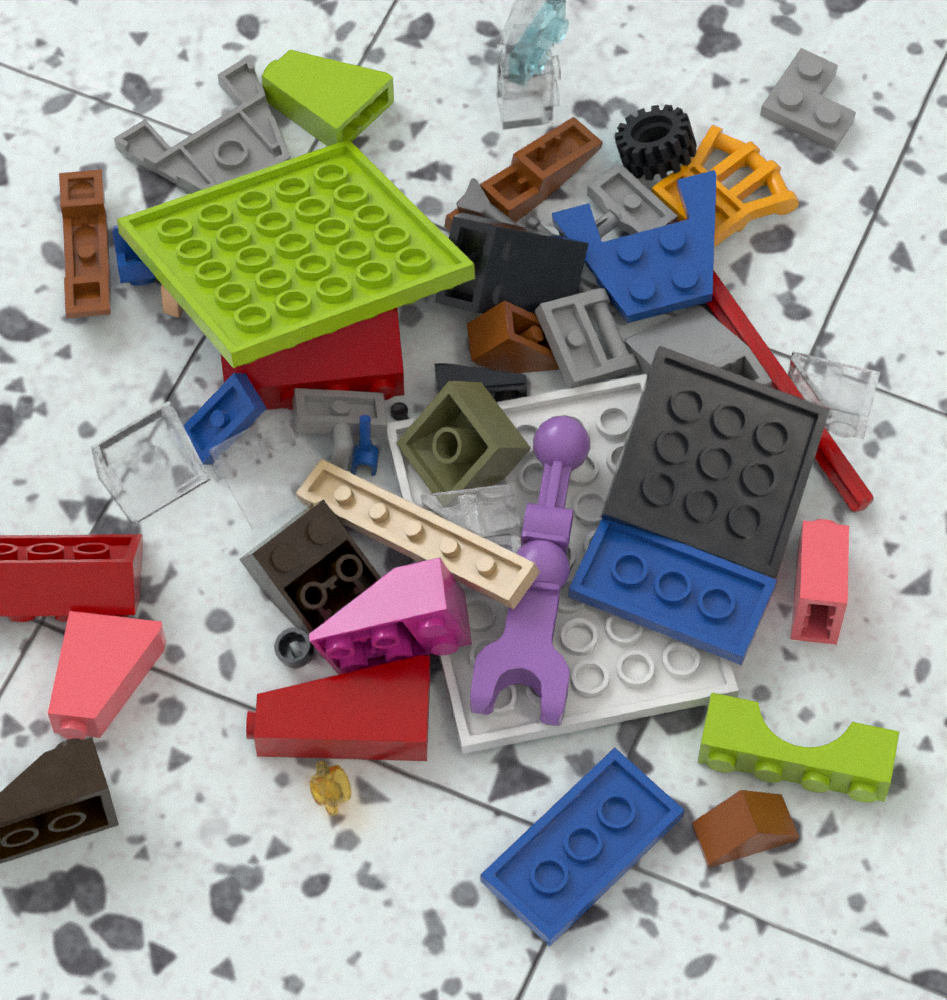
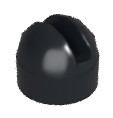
[274,628,314,669]

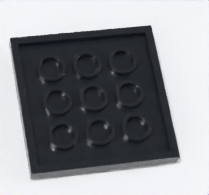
[600,346,830,579]

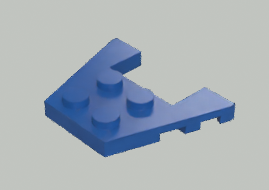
[552,170,717,323]

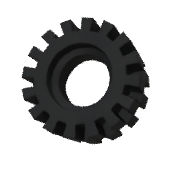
[614,104,697,180]

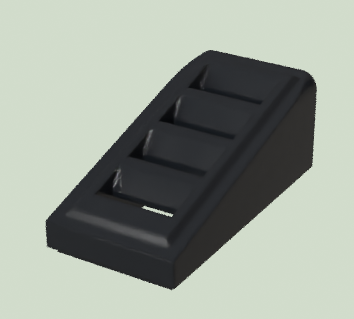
[434,363,527,402]

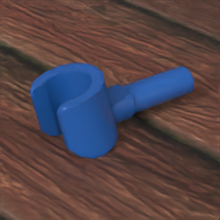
[350,415,379,476]

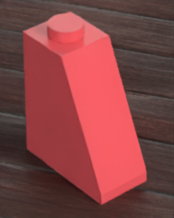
[790,519,849,645]
[48,611,166,740]

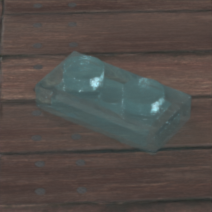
[509,0,569,87]

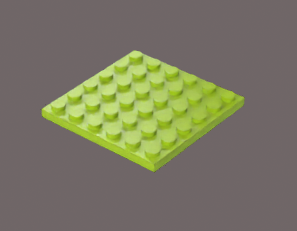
[117,139,475,368]

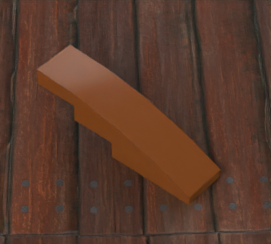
[444,117,603,231]

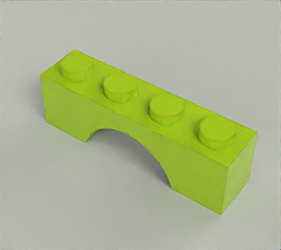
[697,692,900,803]

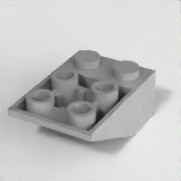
[624,305,772,387]

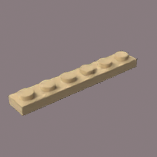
[296,459,540,610]

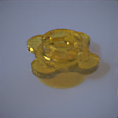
[309,760,351,816]

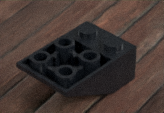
[435,212,589,315]

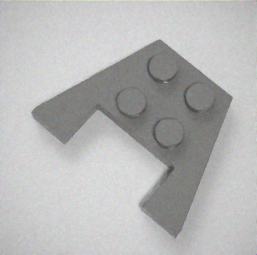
[114,56,291,193]

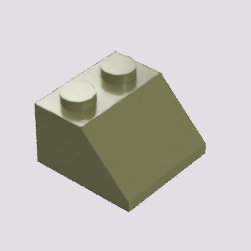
[396,381,531,510]

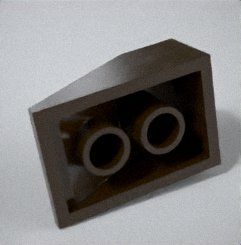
[0,737,119,864]

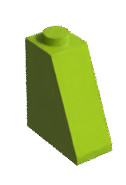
[261,50,394,146]

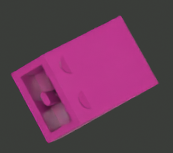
[309,557,472,675]

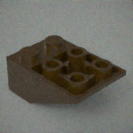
[239,499,381,636]

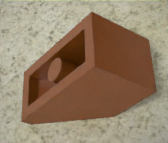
[467,301,560,374]

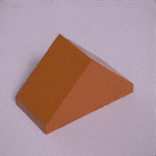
[692,790,799,868]

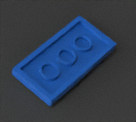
[568,518,777,665]
[480,747,685,946]

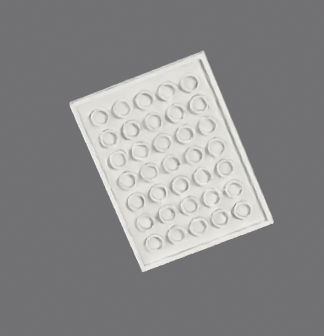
[386,374,739,754]

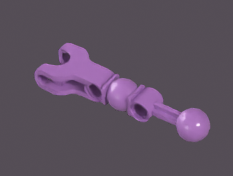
[470,415,591,726]

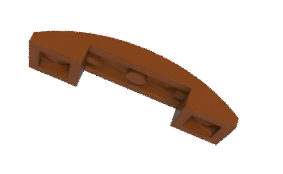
[59,169,111,319]

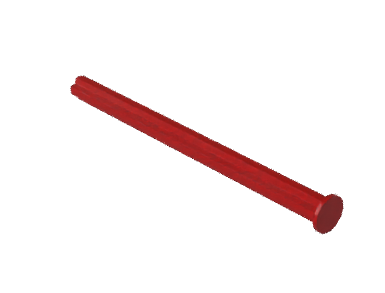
[706,269,874,513]

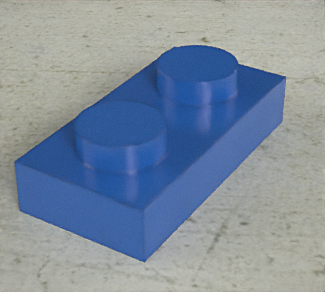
[180,373,267,465]

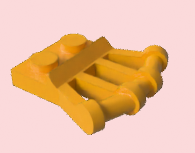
[651,125,799,248]

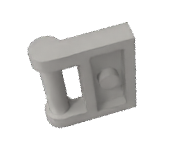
[535,288,639,389]

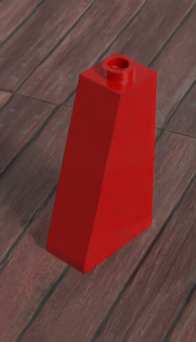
[246,655,430,761]

